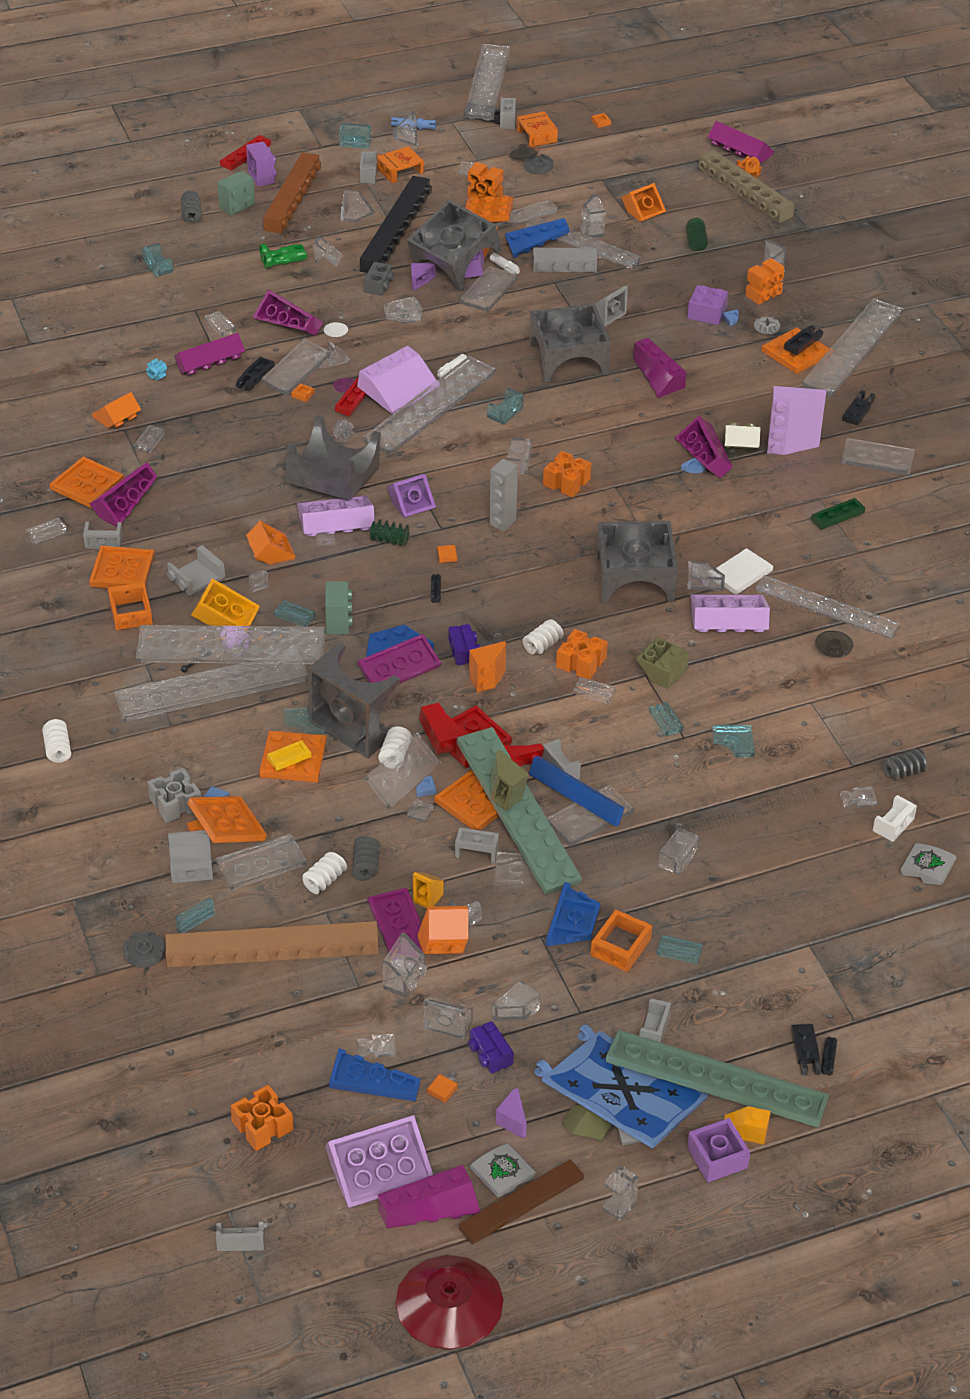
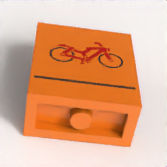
[517,111,558,147]
[377,146,425,183]

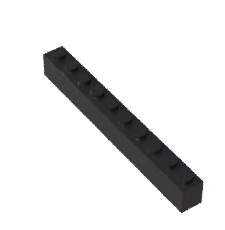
[360,176,432,273]

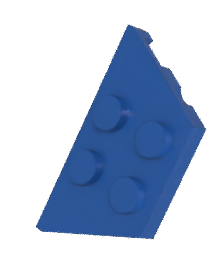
[366,625,434,657]
[546,882,601,946]

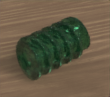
[686,218,708,251]
[370,519,409,546]

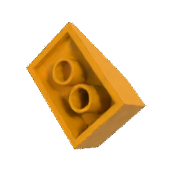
[191,578,260,633]

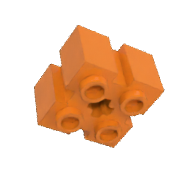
[467,162,503,198]
[745,258,785,305]
[543,451,591,497]
[556,629,608,680]
[230,1085,294,1151]

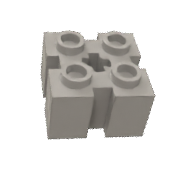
[147,768,201,823]

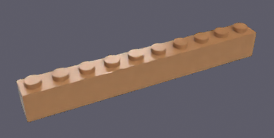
[166,921,379,967]

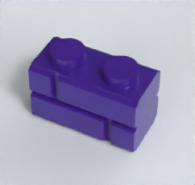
[448,624,480,665]
[468,1021,514,1074]

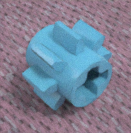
[146,359,167,381]

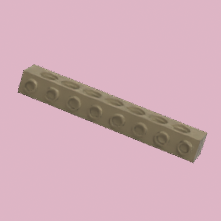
[699,150,795,223]

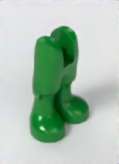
[259,243,307,268]

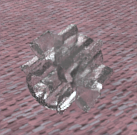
[333,419,354,441]

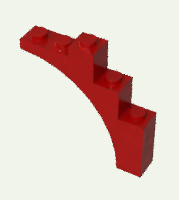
[419,702,544,767]

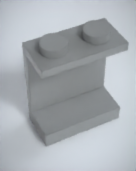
[167,545,225,596]
[168,830,213,883]

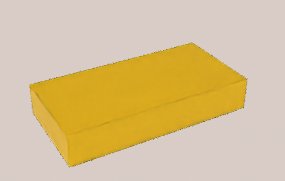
[267,740,311,771]

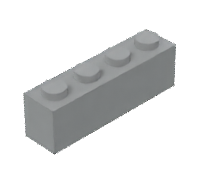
[533,248,597,272]
[490,459,518,531]

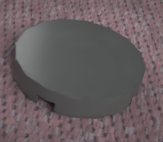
[523,154,553,175]
[123,931,166,968]

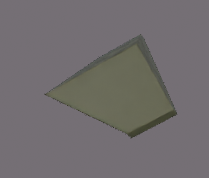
[562,1105,612,1143]

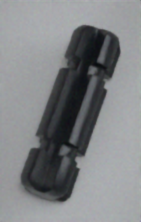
[431,574,441,603]
[821,1037,837,1076]

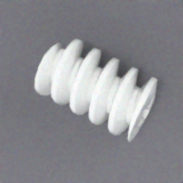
[523,619,564,655]
[42,719,71,763]
[378,726,412,769]
[302,852,347,895]

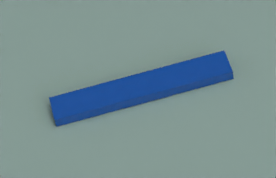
[529,756,625,826]

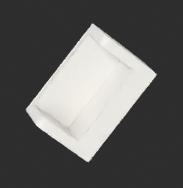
[873,795,917,842]

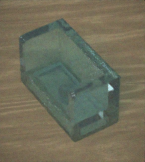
[339,123,372,149]
[142,243,173,277]
[487,388,524,425]

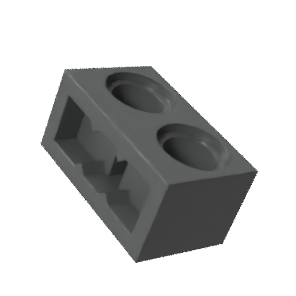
[364,262,394,296]

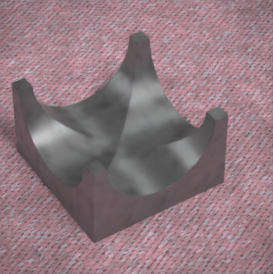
[407,200,503,292]
[529,304,611,382]
[286,415,381,500]
[596,521,678,604]
[309,642,400,759]

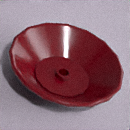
[395,1255,504,1350]

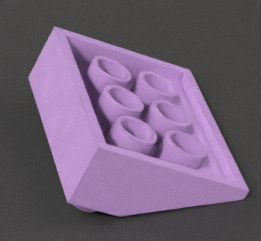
[357,346,440,414]
[767,386,826,455]
[297,495,375,536]
[690,594,770,632]
[325,1115,433,1208]

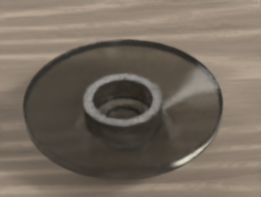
[509,144,539,159]
[815,630,853,658]

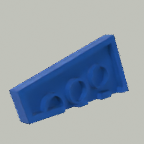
[505,218,569,259]
[329,1048,420,1101]

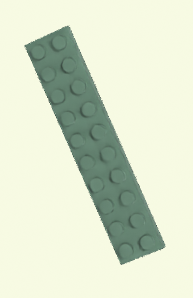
[456,727,582,895]
[605,1030,830,1128]

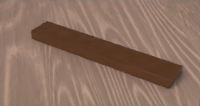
[459,1159,584,1245]

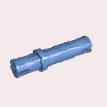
[391,117,436,130]

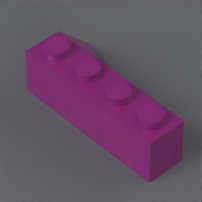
[708,121,775,163]
[252,289,323,336]
[174,333,245,375]
[633,338,686,398]
[675,416,733,478]
[89,462,157,527]
[378,1165,480,1228]

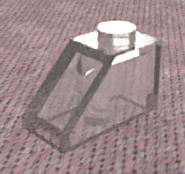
[384,296,422,324]
[687,561,725,591]
[492,980,540,1021]

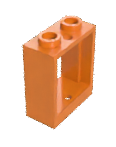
[108,582,153,630]
[591,909,652,972]

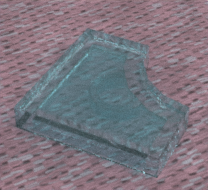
[283,707,325,735]
[712,725,755,757]

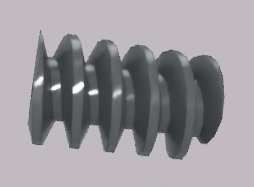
[181,191,201,223]
[882,748,927,781]
[352,836,380,881]

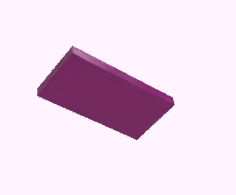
[357,634,442,683]
[367,888,423,962]

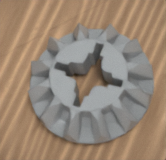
[754,316,780,334]

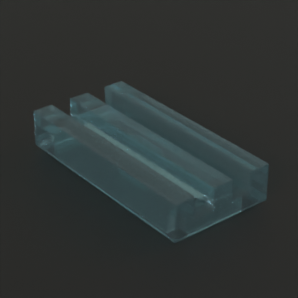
[274,600,315,627]
[649,702,684,736]
[175,897,215,933]
[657,935,703,964]

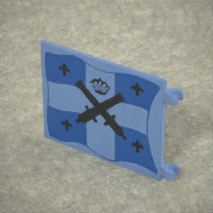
[534,1025,709,1149]

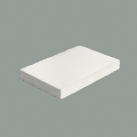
[709,548,773,595]

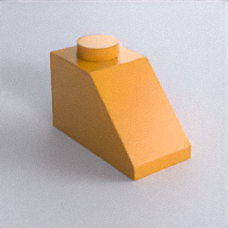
[413,872,444,908]
[724,1106,771,1145]

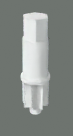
[490,253,520,275]
[437,354,468,379]

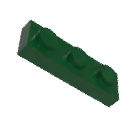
[811,498,865,530]

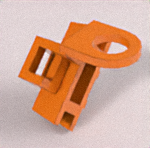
[737,156,762,178]

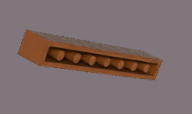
[263,152,321,234]

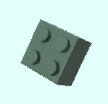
[217,171,255,216]
[325,581,353,634]

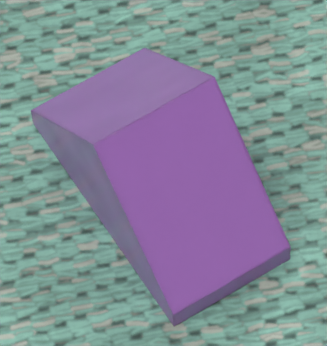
[411,263,436,291]
[496,1088,527,1138]

